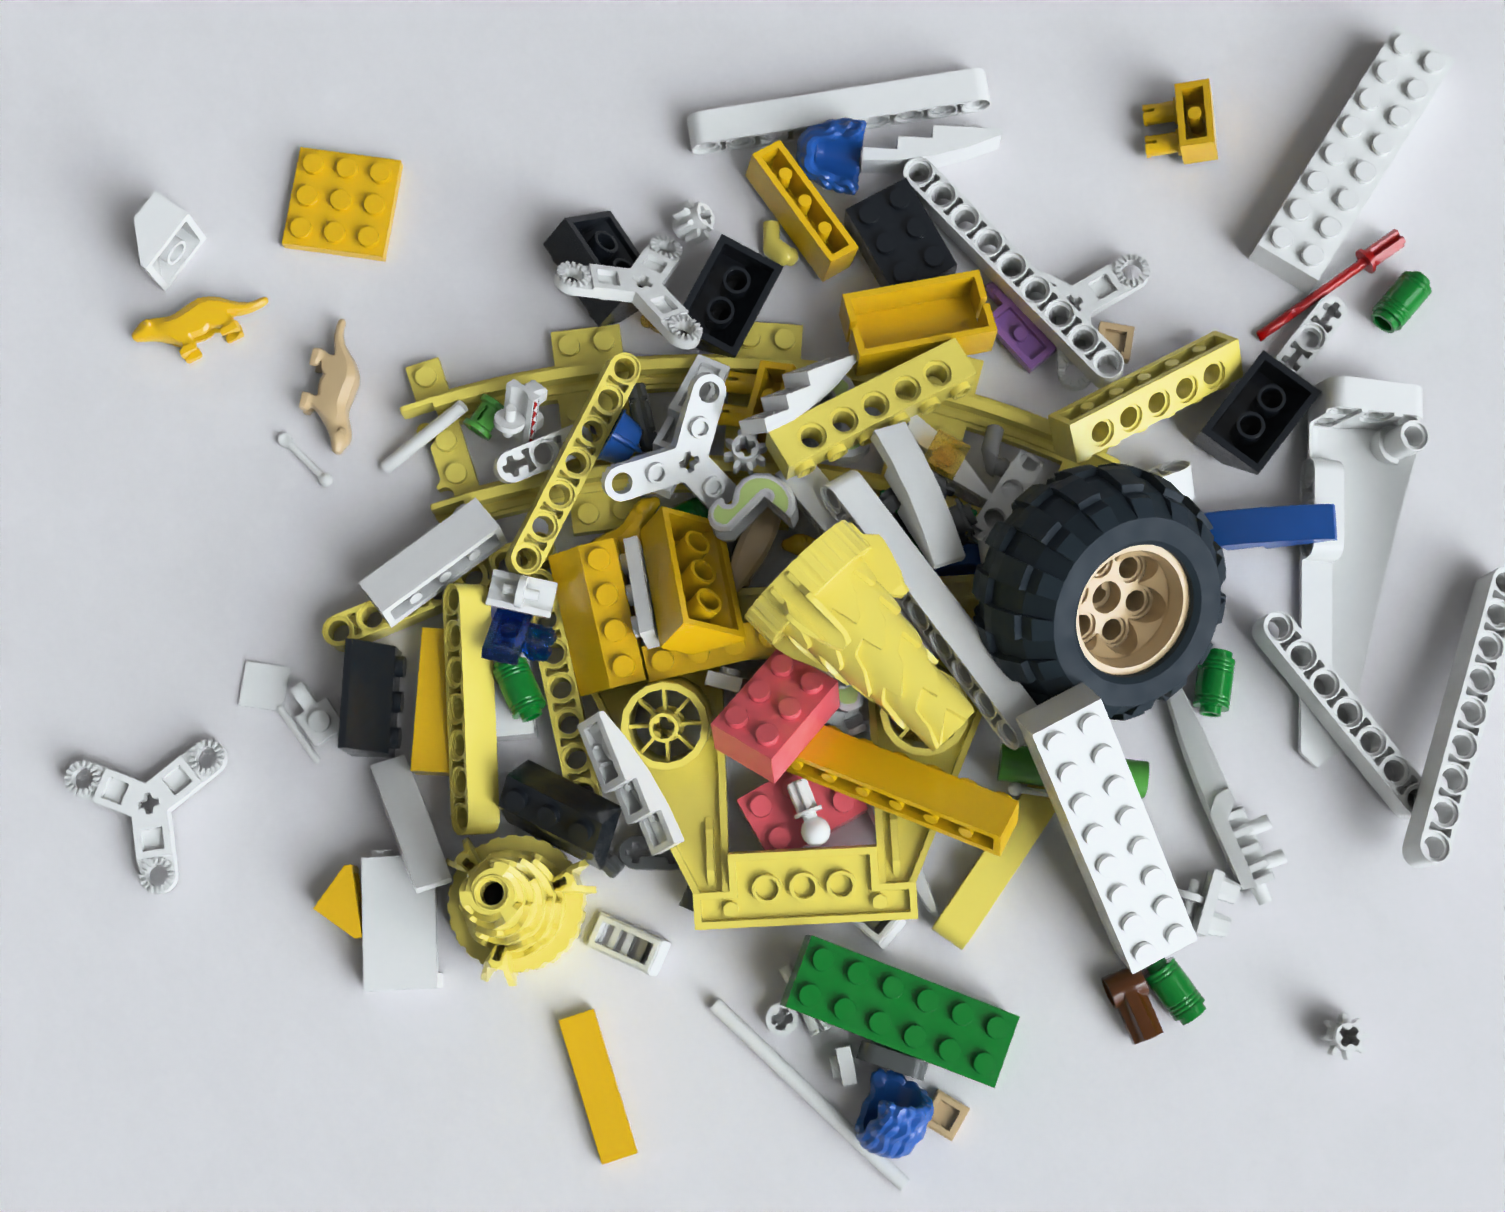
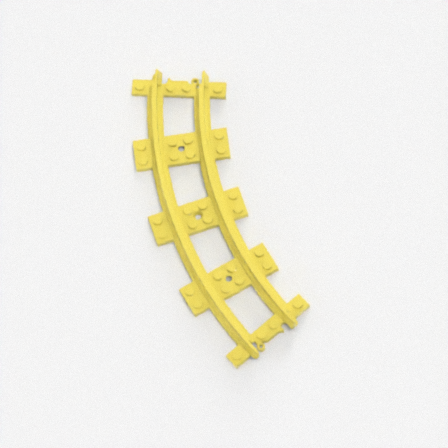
[399,322,1120,540]

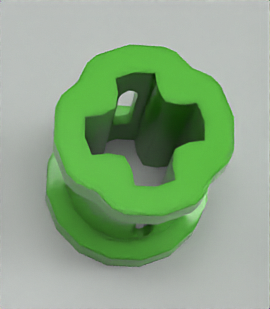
[463,394,504,441]

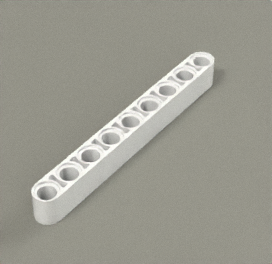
[686,68,991,155]
[903,157,1124,389]
[820,469,1037,750]
[1402,566,1505,869]

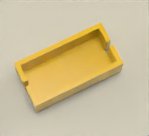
[839,269,998,376]

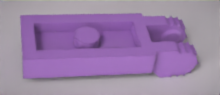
[984,282,1057,374]

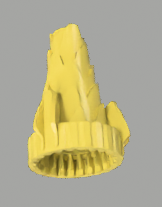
[745,519,975,752]
[446,835,597,986]

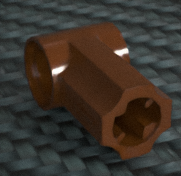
[1101,967,1163,1045]

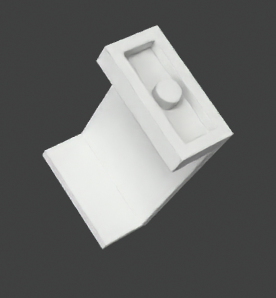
[361,849,443,992]

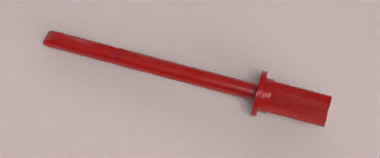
[1256,229,1406,341]

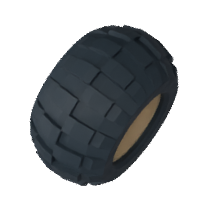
[972,463,1226,721]

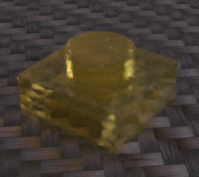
[924,429,971,481]

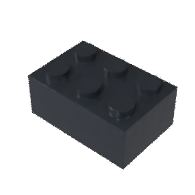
[844,178,957,287]

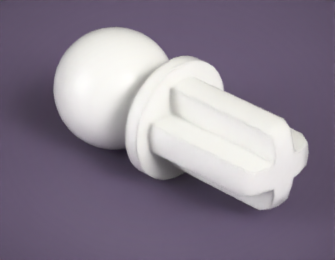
[787,779,831,846]

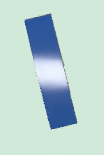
[1204,504,1337,551]

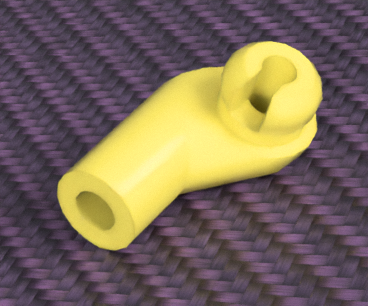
[763,220,798,266]

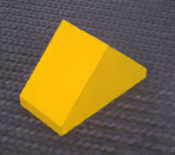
[313,864,362,940]

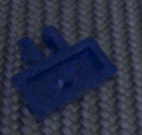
[481,608,557,666]

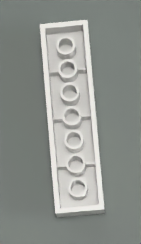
[1248,25,1456,294]
[1015,682,1198,974]

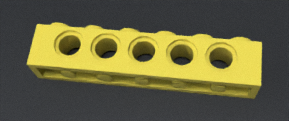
[1048,331,1243,463]
[765,338,977,480]

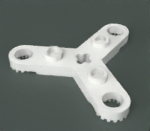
[554,235,703,349]
[1003,253,1150,391]
[601,372,736,510]
[64,740,228,894]

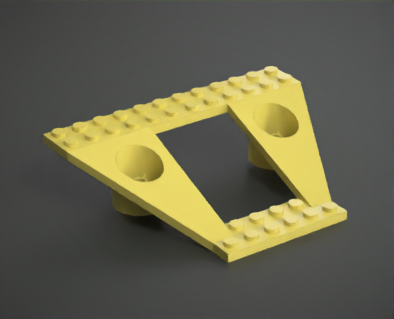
[591,574,982,930]

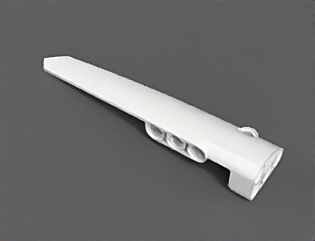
[1298,376,1430,768]

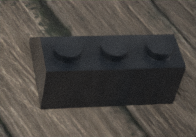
[543,211,643,327]
[677,234,784,358]
[1193,350,1322,475]
[338,638,407,758]
[498,759,622,870]

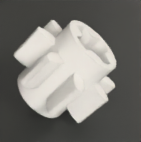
[672,199,715,245]
[723,429,767,475]
[1319,1013,1370,1060]

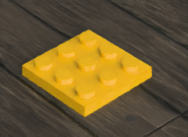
[282,147,403,262]

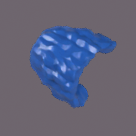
[795,117,867,195]
[854,1068,934,1159]

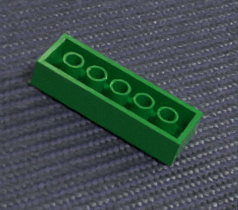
[780,935,1020,1088]

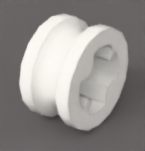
[765,1003,799,1036]

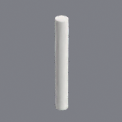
[380,400,468,473]

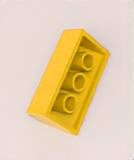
[640,506,746,655]
[548,538,649,697]

